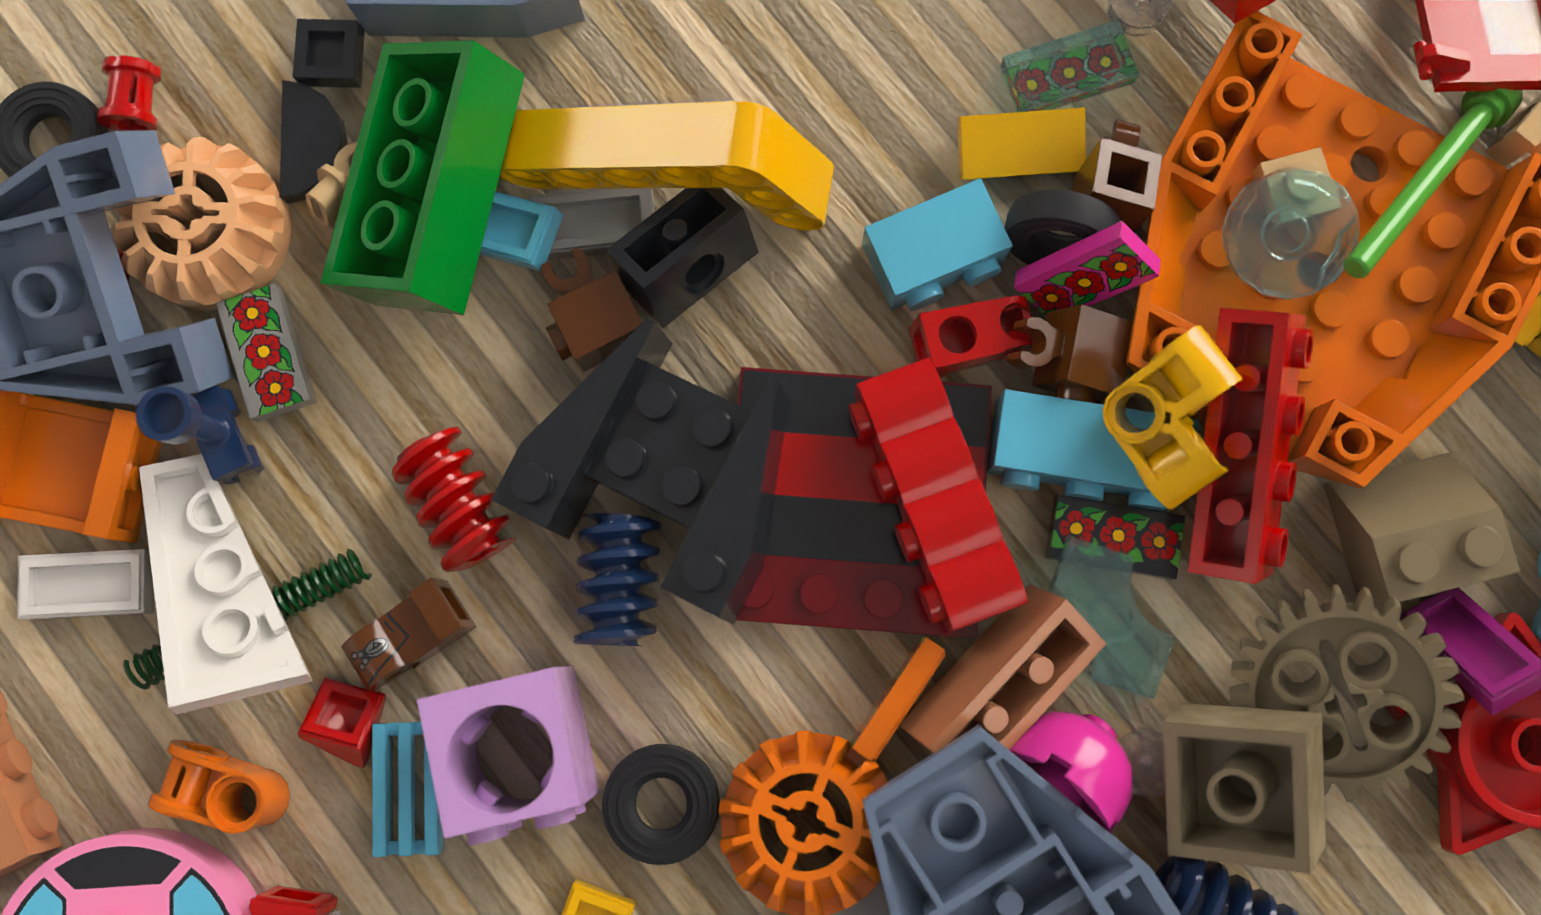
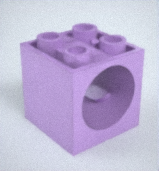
[417,666,601,845]

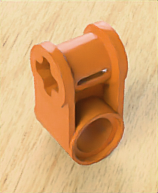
[148,739,290,834]

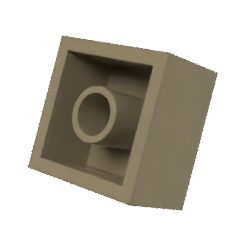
[1163,703,1326,874]

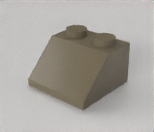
[1324,452,1521,605]

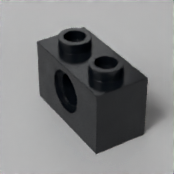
[606,188,759,328]

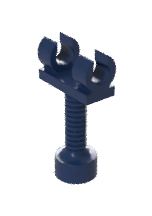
[136,385,264,484]

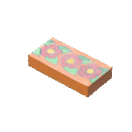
[851,637,946,761]

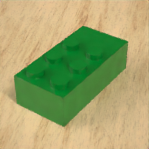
[320,40,525,315]

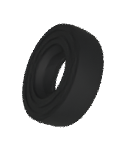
[0,81,109,177]
[1005,190,1121,265]
[602,744,720,865]

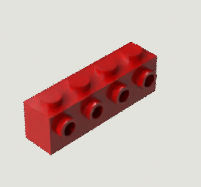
[1188,307,1314,584]

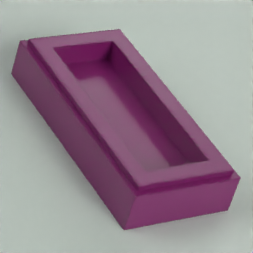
[1400,587,1541,716]

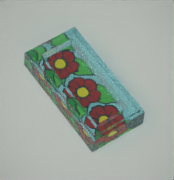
[1000,20,1139,112]

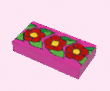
[1014,221,1161,315]

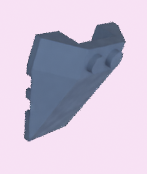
[862,725,1181,915]

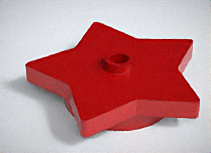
[1385,612,1541,855]

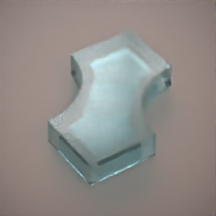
[1048,534,1175,699]

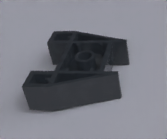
[491,318,790,625]

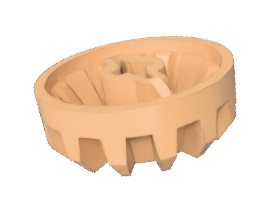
[110,137,292,311]

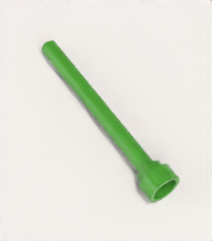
[1343,89,1523,279]

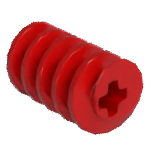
[392,426,517,572]

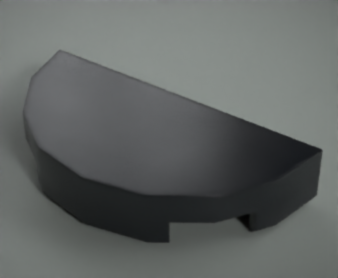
[280,80,348,204]

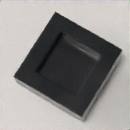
[292,19,365,88]

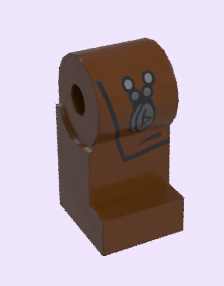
[341,578,477,691]

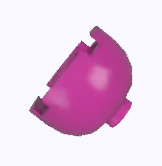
[1009,711,1133,833]

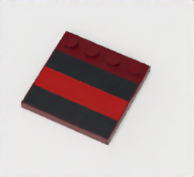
[736,367,992,639]

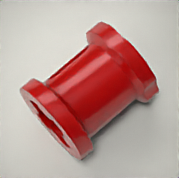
[97,55,162,131]

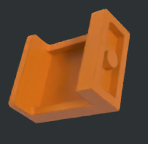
[0,390,162,544]

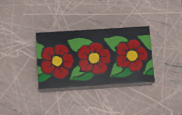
[1045,494,1185,580]

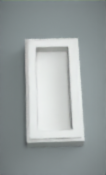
[17,549,154,620]

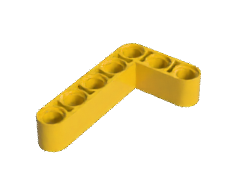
[499,101,834,231]

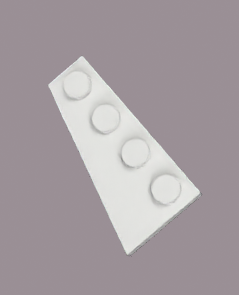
[139,454,313,715]

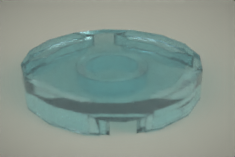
[1222,167,1360,300]

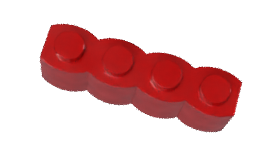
[848,357,1029,634]

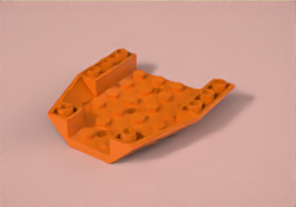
[1126,11,1541,488]

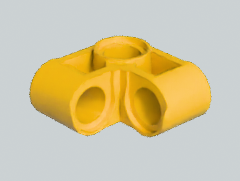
[1103,325,1242,510]

